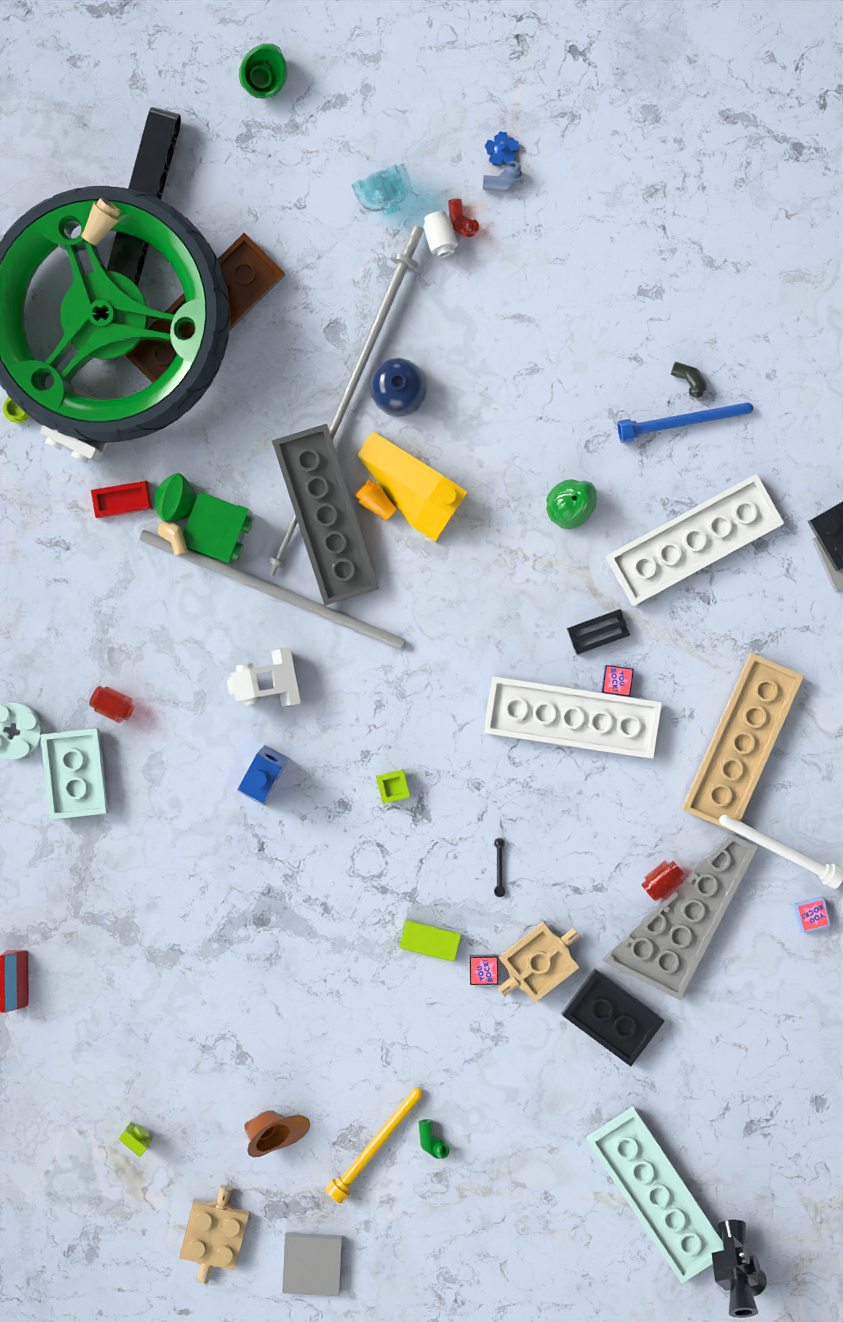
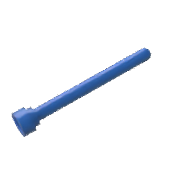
[617,402,753,443]

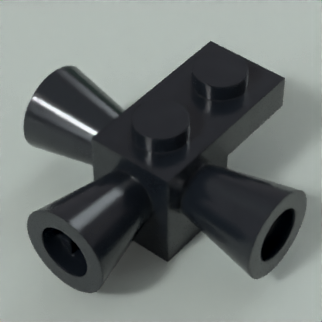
[711,1219,767,1318]

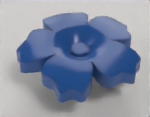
[484,131,520,166]

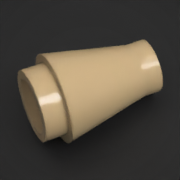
[81,198,121,246]

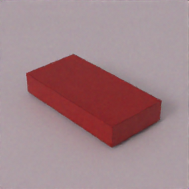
[91,480,153,519]

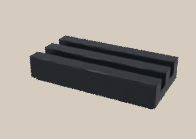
[566,609,630,655]

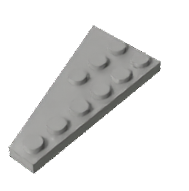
[602,833,758,1000]

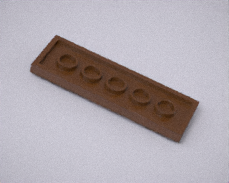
[125,233,285,383]

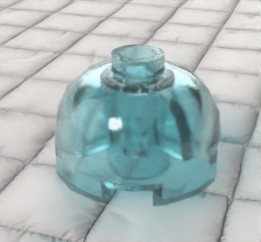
[351,162,410,215]

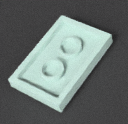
[40,728,108,820]

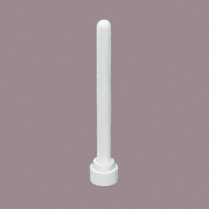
[719,815,843,889]

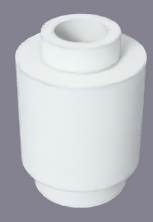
[423,211,458,257]

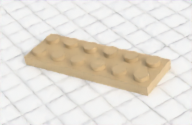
[681,653,804,833]

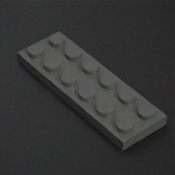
[272,424,379,606]

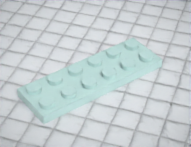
[586,1106,724,1284]

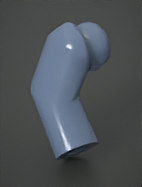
[482,161,522,192]

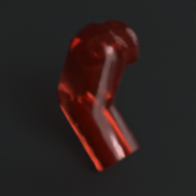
[448,199,479,237]

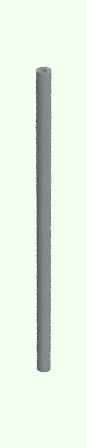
[139,530,405,650]

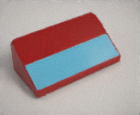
[0,950,29,1013]

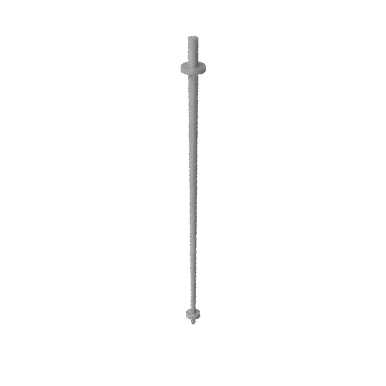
[268,225,424,576]

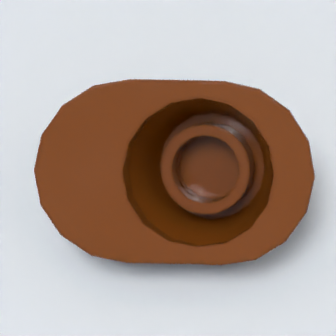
[244,1110,310,1158]

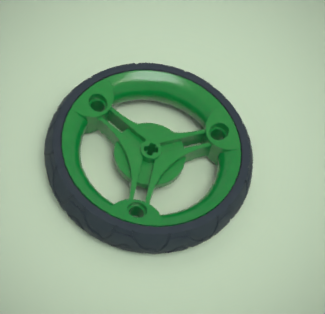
[0,186,230,443]

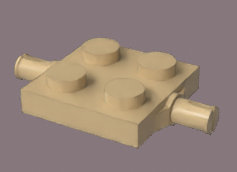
[497,921,581,1003]
[179,1185,249,1284]

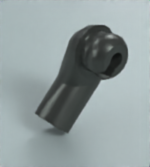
[670,361,707,398]

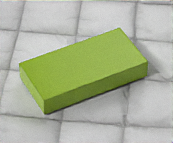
[399,919,461,962]

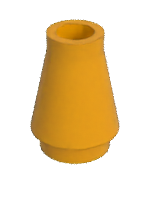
[354,479,397,521]

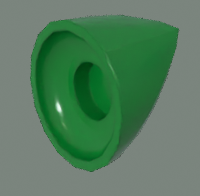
[154,473,197,522]

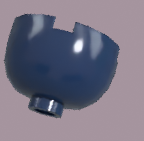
[370,358,427,417]

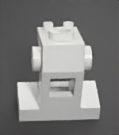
[227,647,301,707]

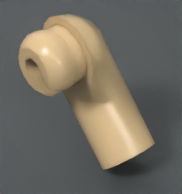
[158,521,188,556]

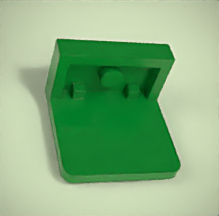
[183,493,254,565]

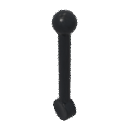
[494,838,505,897]

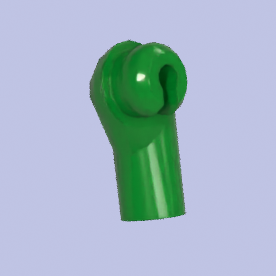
[418,1119,450,1159]

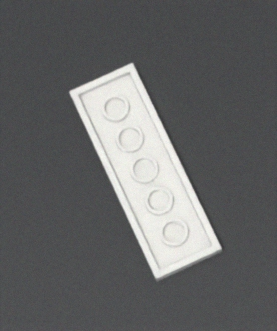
[605,474,784,606]
[483,676,662,759]

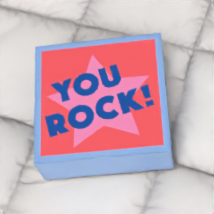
[794,897,831,933]

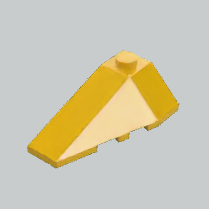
[357,432,467,542]

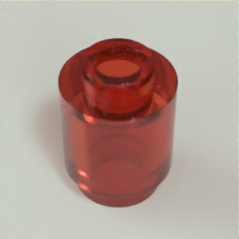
[89,686,134,723]
[641,860,684,902]

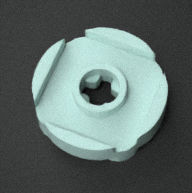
[0,702,43,760]

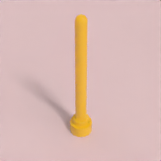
[325,1088,423,1204]

